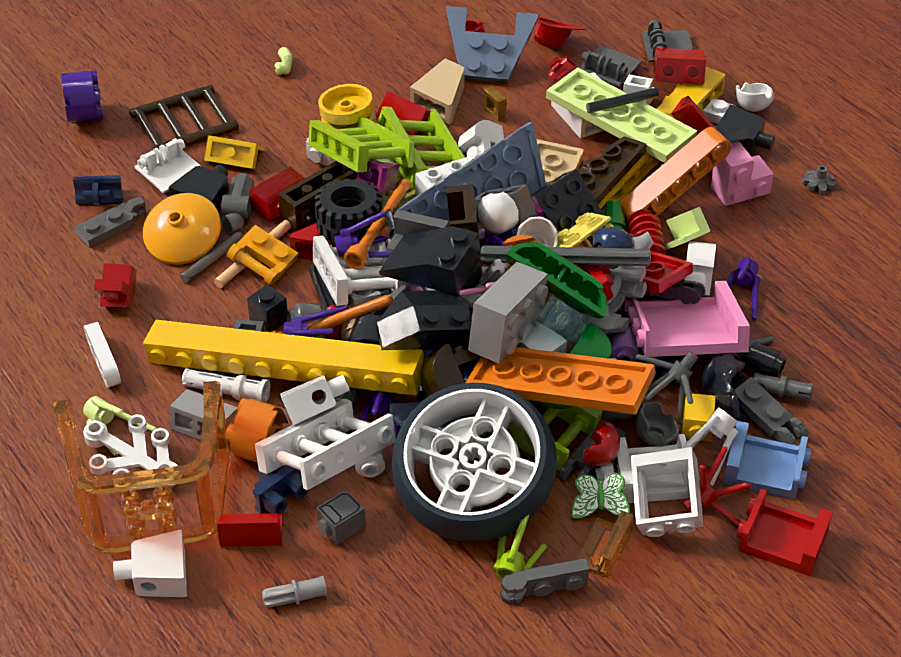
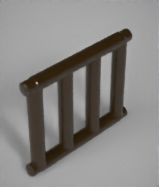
[129,85,239,151]

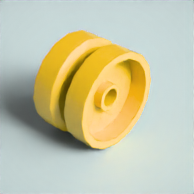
[318,84,376,129]

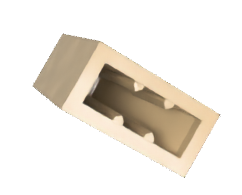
[410,58,465,125]

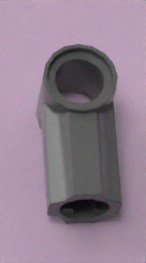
[221,173,254,220]

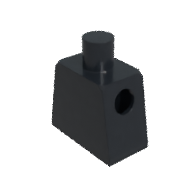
[716,104,775,157]
[169,165,229,213]

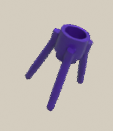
[335,212,391,258]
[726,258,761,320]
[284,305,349,337]
[351,390,399,438]

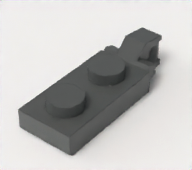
[74,197,147,248]

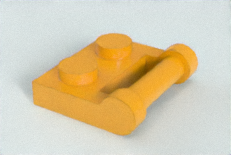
[227,225,298,286]

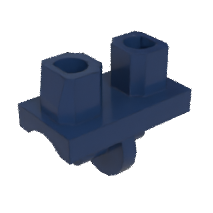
[73,175,123,205]
[253,465,308,514]

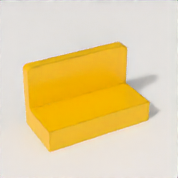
[204,135,264,169]

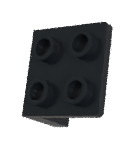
[530,169,603,232]

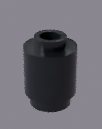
[742,342,787,378]

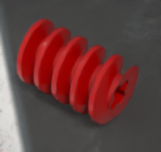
[627,209,666,255]

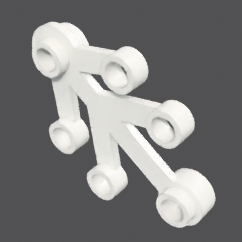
[83,414,180,490]

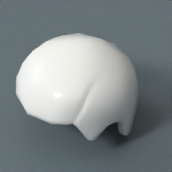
[736,82,774,112]
[476,192,519,234]
[517,217,558,247]

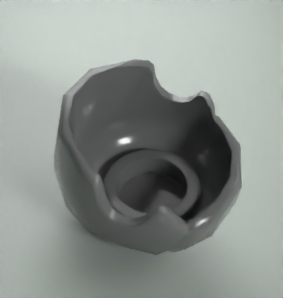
[635,401,679,447]

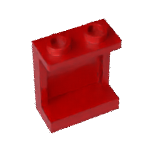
[653,48,706,84]
[736,489,833,576]

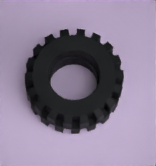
[315,179,383,243]

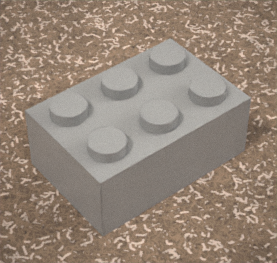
[468,262,548,363]

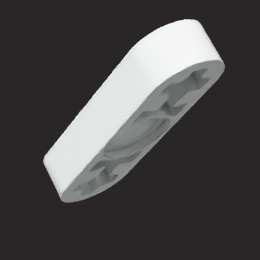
[84,322,121,388]

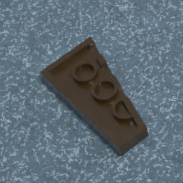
[578,136,647,204]

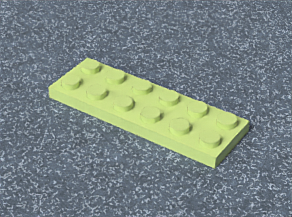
[546,67,697,163]

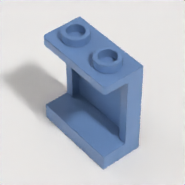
[723,421,812,500]

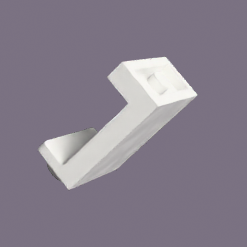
[612,434,699,503]

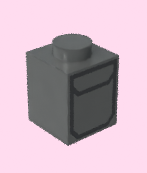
[316,490,366,546]

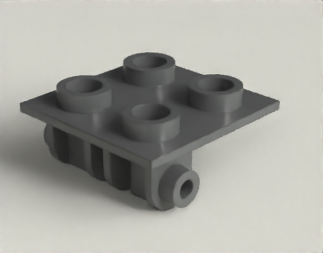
[642,20,693,62]
[579,45,642,87]

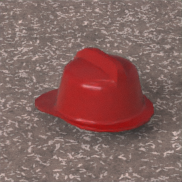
[534,16,586,48]

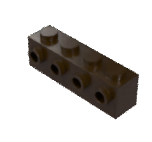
[278,161,358,230]

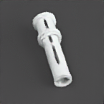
[182,368,270,403]

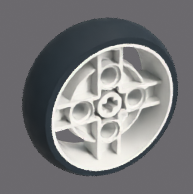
[392,382,557,542]

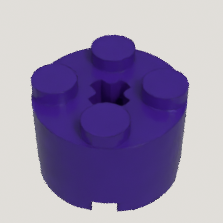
[61,70,103,123]

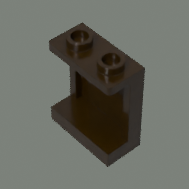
[446,184,478,233]

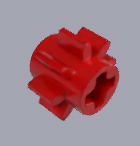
[548,56,577,83]

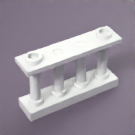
[313,235,407,306]
[255,399,396,490]

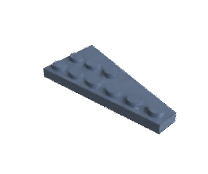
[392,122,546,222]

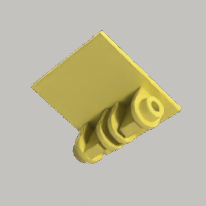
[557,213,614,248]

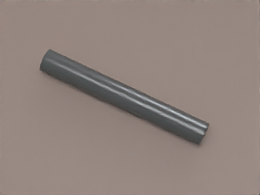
[180,231,243,283]

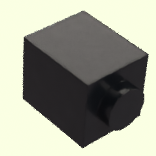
[247,284,288,333]

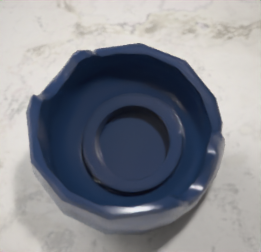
[593,227,635,249]

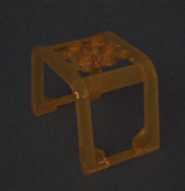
[53,381,230,553]

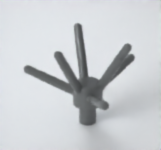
[636,351,698,421]

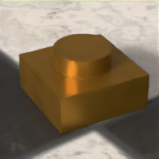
[484,86,507,121]

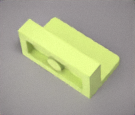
[665,207,710,250]

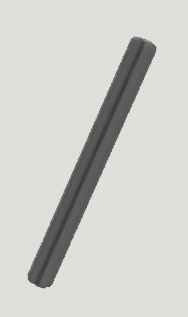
[481,246,651,266]

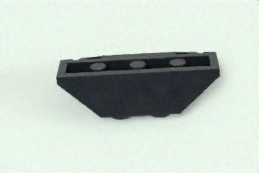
[375,290,473,351]

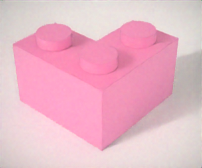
[711,142,774,206]

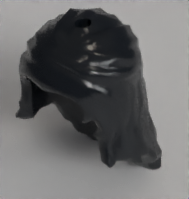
[700,353,748,423]

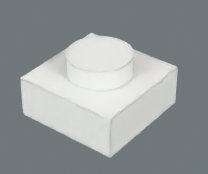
[703,99,735,124]

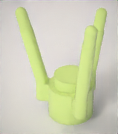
[83,396,157,456]

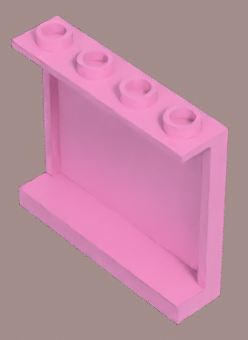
[623,281,750,357]

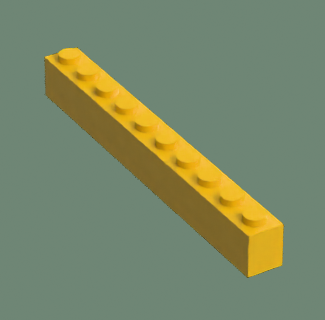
[598,67,726,216]
[143,320,424,395]

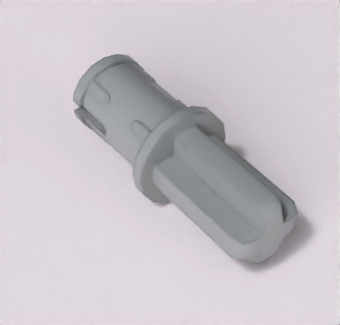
[262,576,327,608]

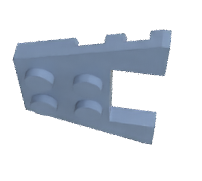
[446,6,538,83]

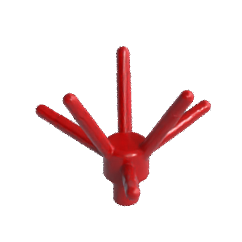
[683,446,752,527]

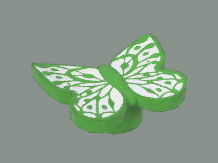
[571,473,631,519]

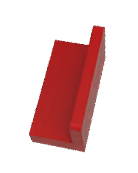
[376,90,431,135]
[671,96,718,135]
[217,513,283,547]

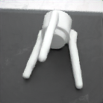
[684,407,738,486]

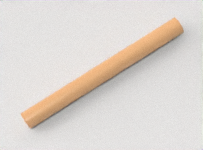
[214,220,292,288]

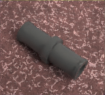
[754,373,813,402]

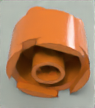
[225,398,289,463]

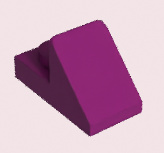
[357,159,399,194]

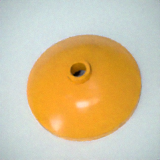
[143,193,221,265]

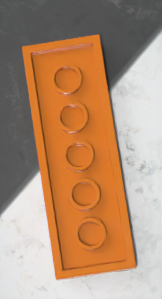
[466,347,656,415]

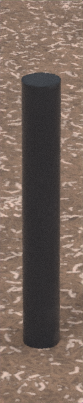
[586,87,659,113]

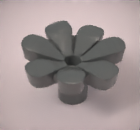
[802,165,835,195]

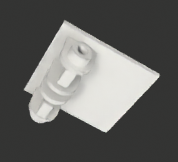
[134,138,201,193]

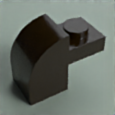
[420,343,481,397]

